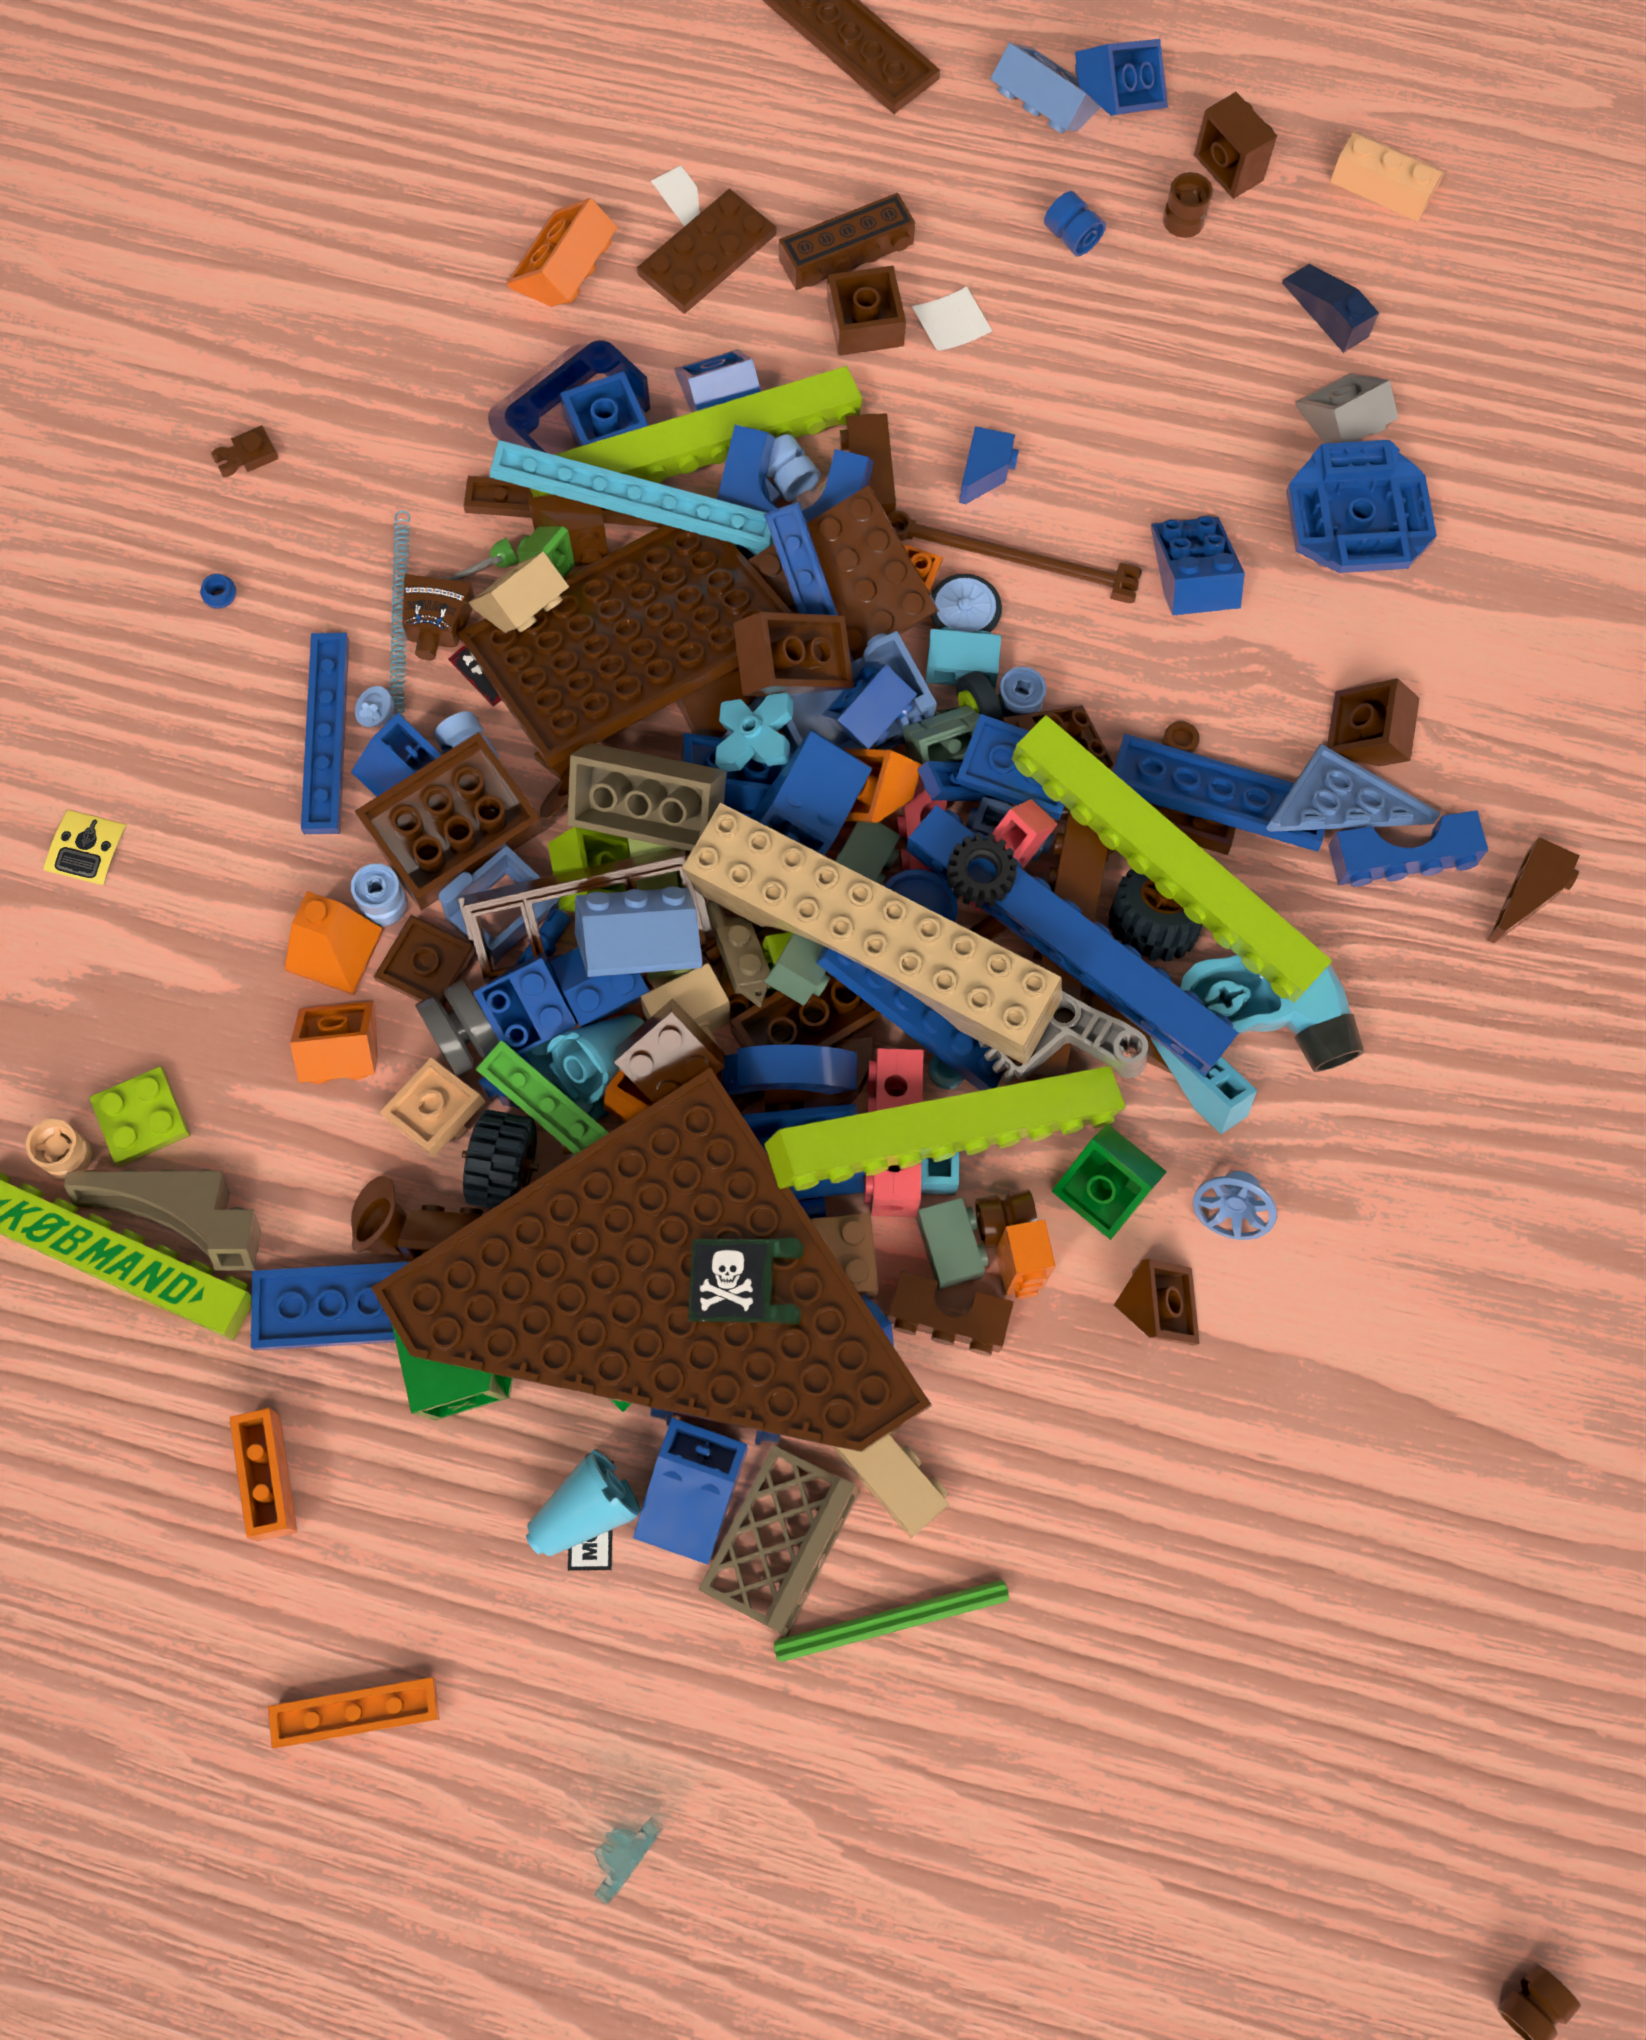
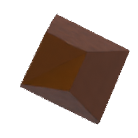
[1114,1259,1199,1345]

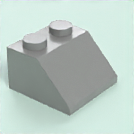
[1296,373,1399,443]

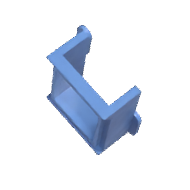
[439,846,559,966]

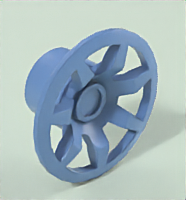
[1193,1171,1277,1240]

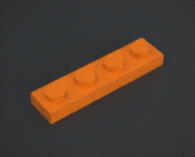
[268,1677,440,1749]

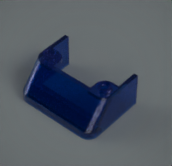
[488,340,651,453]

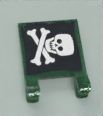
[688,1238,804,1325]

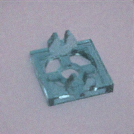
[594,1817,663,1905]

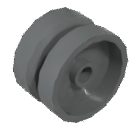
[415,979,499,1077]

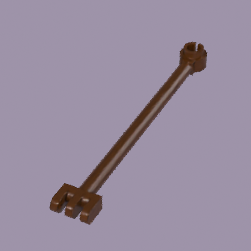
[887,510,1142,603]

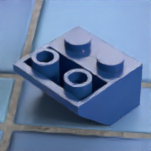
[351,713,441,797]
[473,952,578,1055]

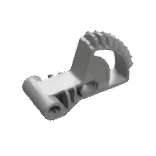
[978,991,1148,1084]

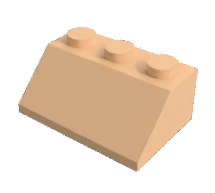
[1330,132,1446,222]

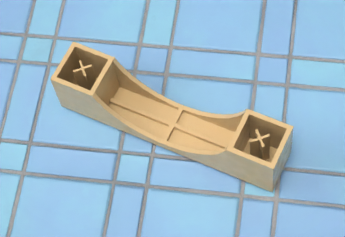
[682,803,1062,1065]

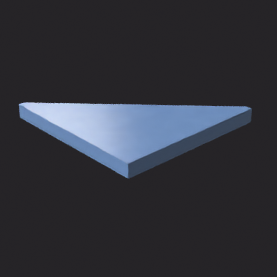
[1266,744,1440,832]

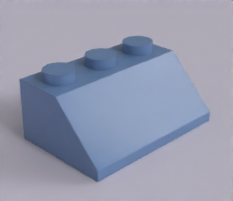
[990,42,1100,134]
[575,886,702,977]

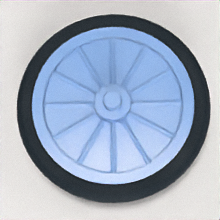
[930,574,1002,633]

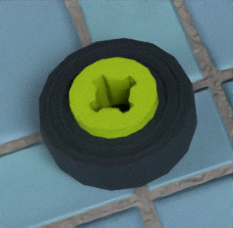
[956,671,1002,720]

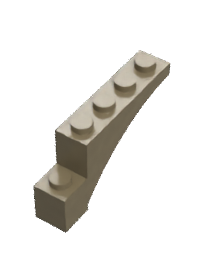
[64,1169,261,1271]

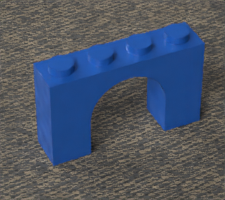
[717,425,874,523]

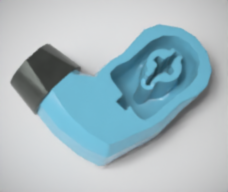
[1180,954,1364,1072]

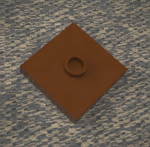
[374,914,476,1007]

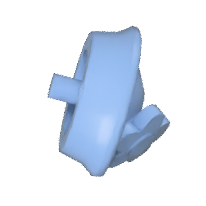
[355,686,394,727]

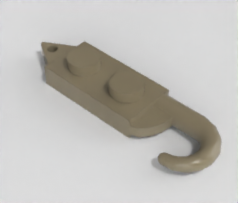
[707,900,772,1008]

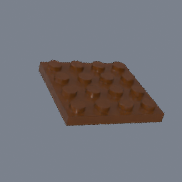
[748,485,940,661]

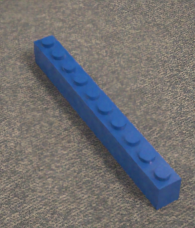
[906,805,1239,1077]

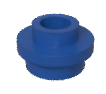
[200,574,237,609]

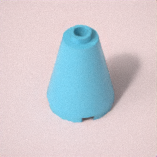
[547,1014,645,1104]
[526,1449,641,1557]

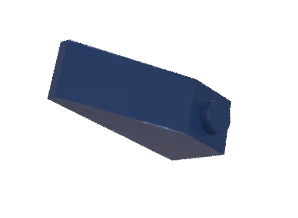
[1282,264,1379,353]

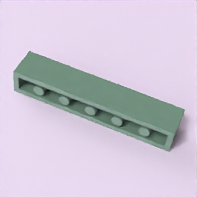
[765,822,901,1006]

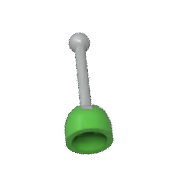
[439,537,519,581]

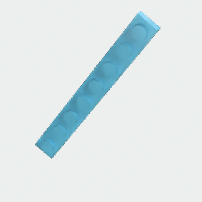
[490,440,771,551]

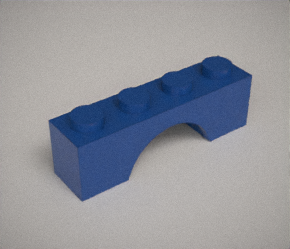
[1328,810,1488,887]

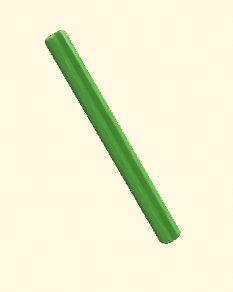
[773,1580,1009,1662]

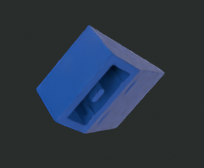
[1151,516,1245,616]
[749,730,872,855]
[633,1418,748,1565]

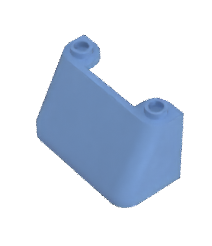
[781,631,937,755]

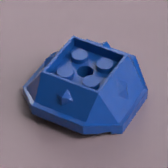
[1286,440,1437,573]

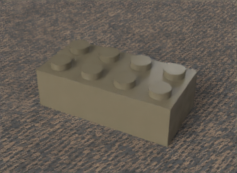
[567,743,727,852]

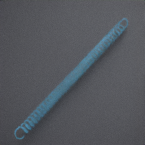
[389,511,410,721]

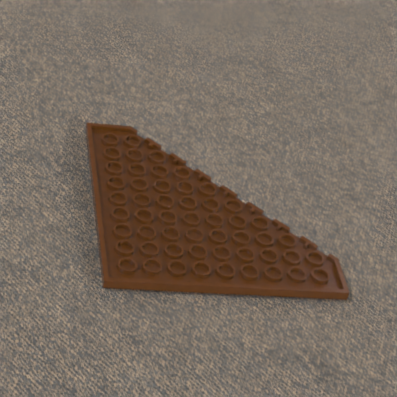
[371,1068,932,1452]

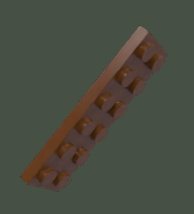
[763,0,940,114]

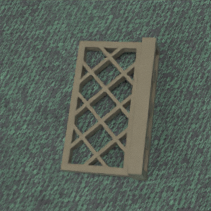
[698,1445,860,1637]

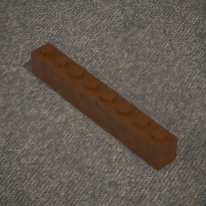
[1013,806,1108,1081]

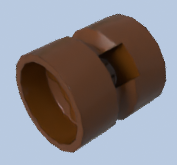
[1163,172,1213,238]
[975,1189,1038,1248]
[1497,1964,1581,2040]

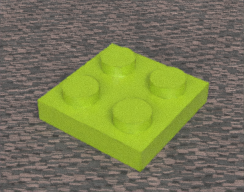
[89,1066,191,1167]

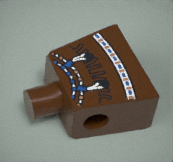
[402,574,475,661]

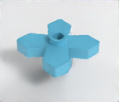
[715,692,794,772]

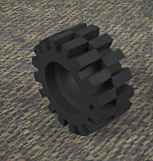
[946,833,1018,908]

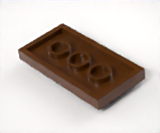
[637,188,776,314]

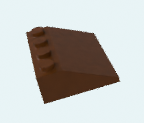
[355,732,543,911]

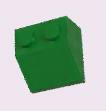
[1051,1124,1167,1240]

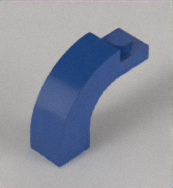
[721,1045,857,1096]

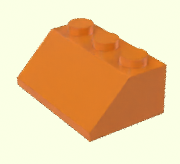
[506,198,617,307]

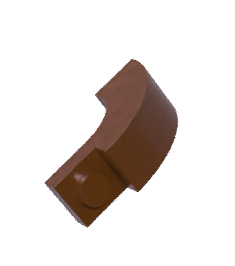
[764,1037,873,1112]

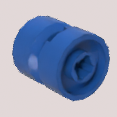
[1044,191,1106,256]

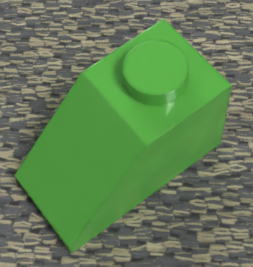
[517,526,575,578]

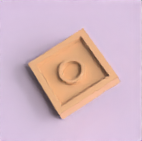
[379,1058,486,1158]

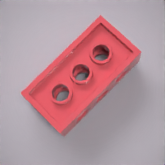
[864,1048,924,1217]

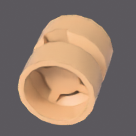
[25,1118,93,1180]

